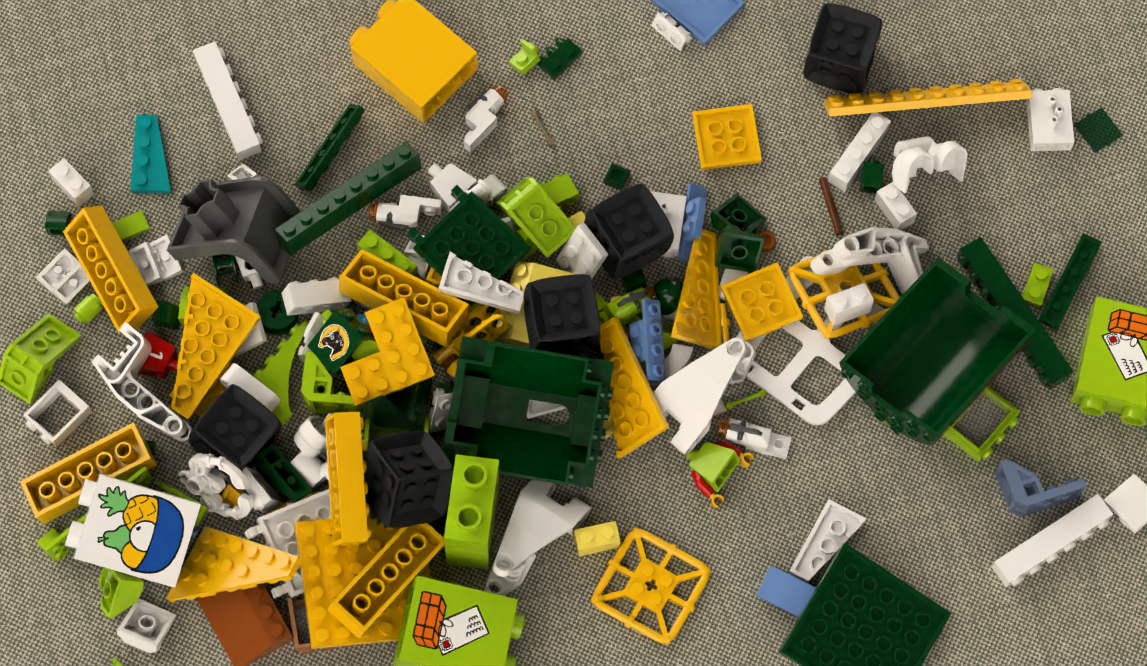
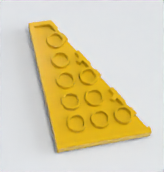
[171,273,261,421]

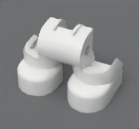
[892,136,967,193]
[290,415,329,491]

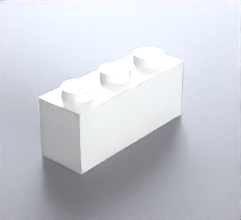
[282,277,351,316]

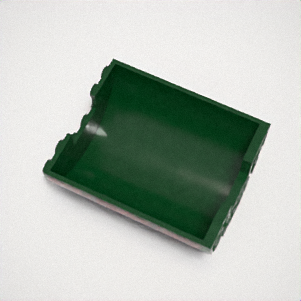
[839,257,1037,445]

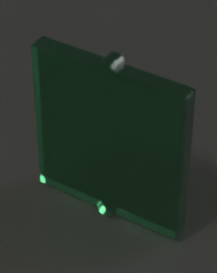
[1074,108,1122,153]

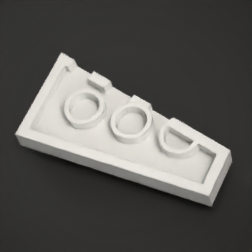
[438,252,524,314]
[789,499,866,583]

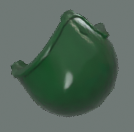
[652,277,683,315]

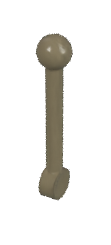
[530,109,555,147]

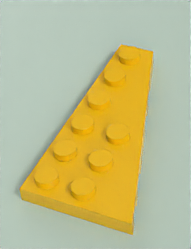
[671,229,722,350]
[600,317,670,458]

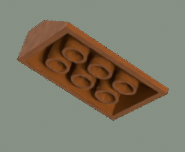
[196,583,294,666]

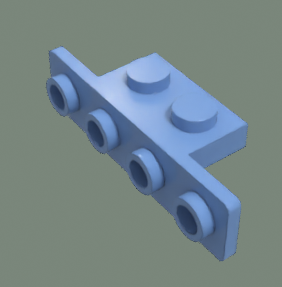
[678,183,707,263]
[629,298,666,382]

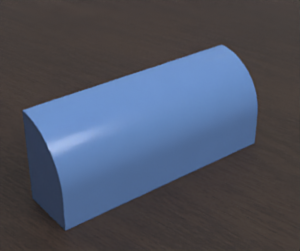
[756,565,816,617]

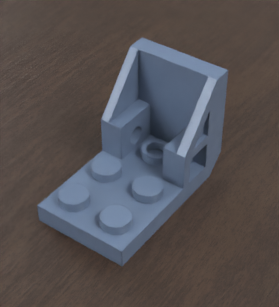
[994,459,1087,517]

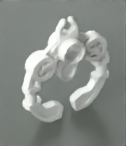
[178,453,255,520]

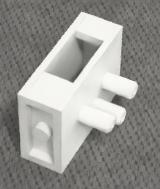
[1026,88,1074,151]
[650,191,686,258]

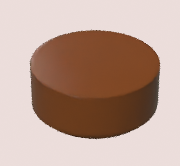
[757,231,776,252]

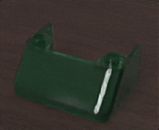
[356,340,433,431]

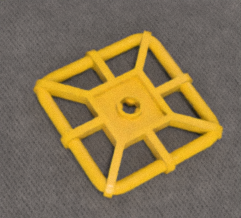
[787,250,900,339]
[591,527,712,645]

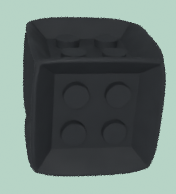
[803,3,882,93]
[584,183,674,280]
[523,274,600,355]
[188,384,282,478]
[364,431,453,528]

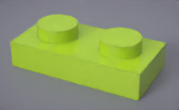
[1022,262,1054,308]

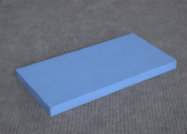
[650,0,745,46]

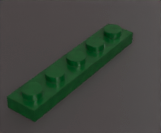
[294,104,365,191]
[1038,233,1102,331]

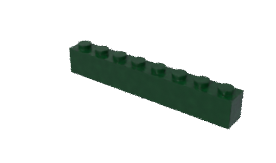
[275,141,421,256]
[958,237,1074,390]

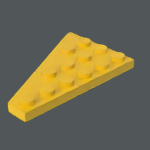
[166,526,303,603]

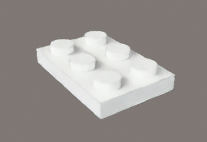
[556,223,608,279]

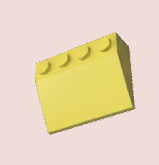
[496,262,574,348]

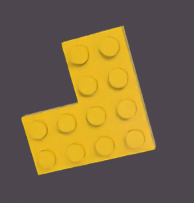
[340,297,435,407]

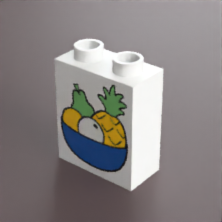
[65,473,201,588]

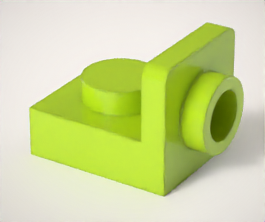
[508,39,540,76]

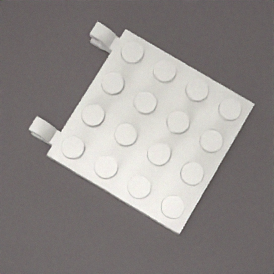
[244,489,331,599]

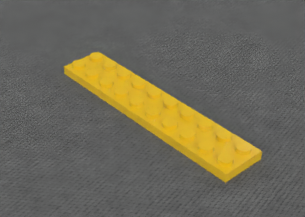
[824,79,1032,116]

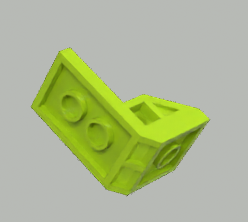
[495,177,576,258]
[0,313,82,404]
[301,352,375,417]

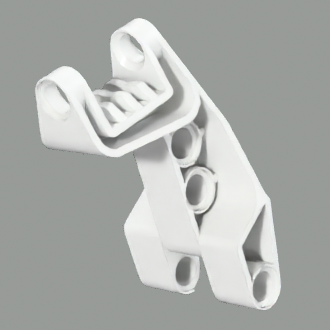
[811,227,929,294]
[91,322,194,444]
[654,338,756,456]
[484,480,592,596]

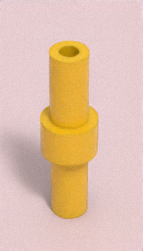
[720,303,731,344]

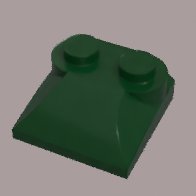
[710,193,767,233]
[714,225,765,273]

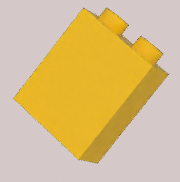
[349,0,478,124]

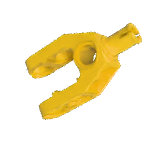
[432,304,508,364]

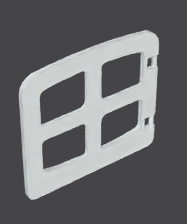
[731,256,885,425]

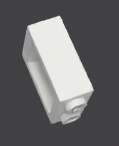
[23,379,92,448]

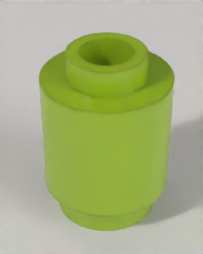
[73,293,103,324]

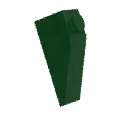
[254,444,313,502]

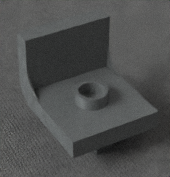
[167,177,301,284]

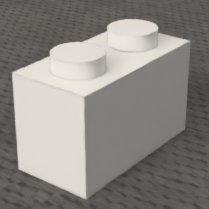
[48,158,94,207]
[874,182,917,230]
[824,283,874,326]

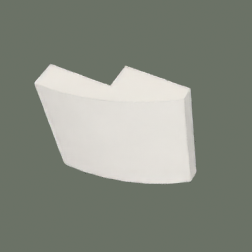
[129,234,185,287]
[36,248,90,305]
[1103,474,1147,534]

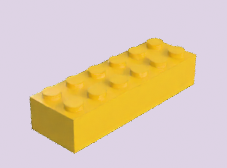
[63,206,158,333]
[339,249,469,347]
[325,412,371,546]
[20,422,157,524]
[327,523,444,639]

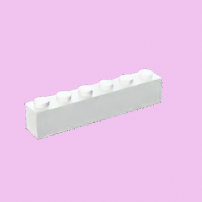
[193,42,263,161]
[992,494,1113,588]

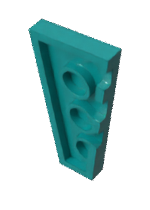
[130,114,172,194]

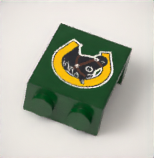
[308,308,374,375]

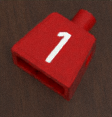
[138,331,178,379]

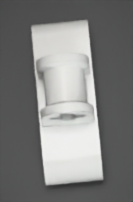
[450,174,508,211]
[220,363,281,412]

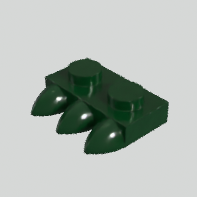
[537,38,582,81]

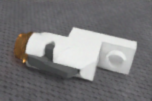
[464,85,509,154]
[368,195,442,231]
[718,418,792,459]

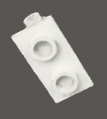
[651,12,692,51]
[429,388,453,433]

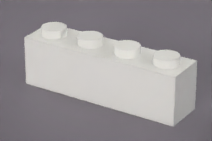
[828,112,891,192]

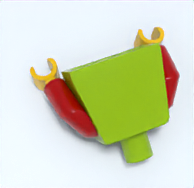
[686,441,753,508]

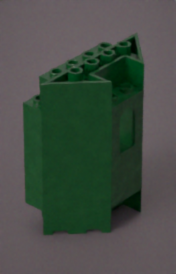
[443,336,614,488]

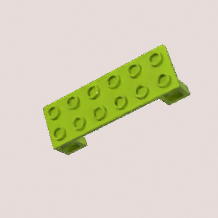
[37,466,153,562]

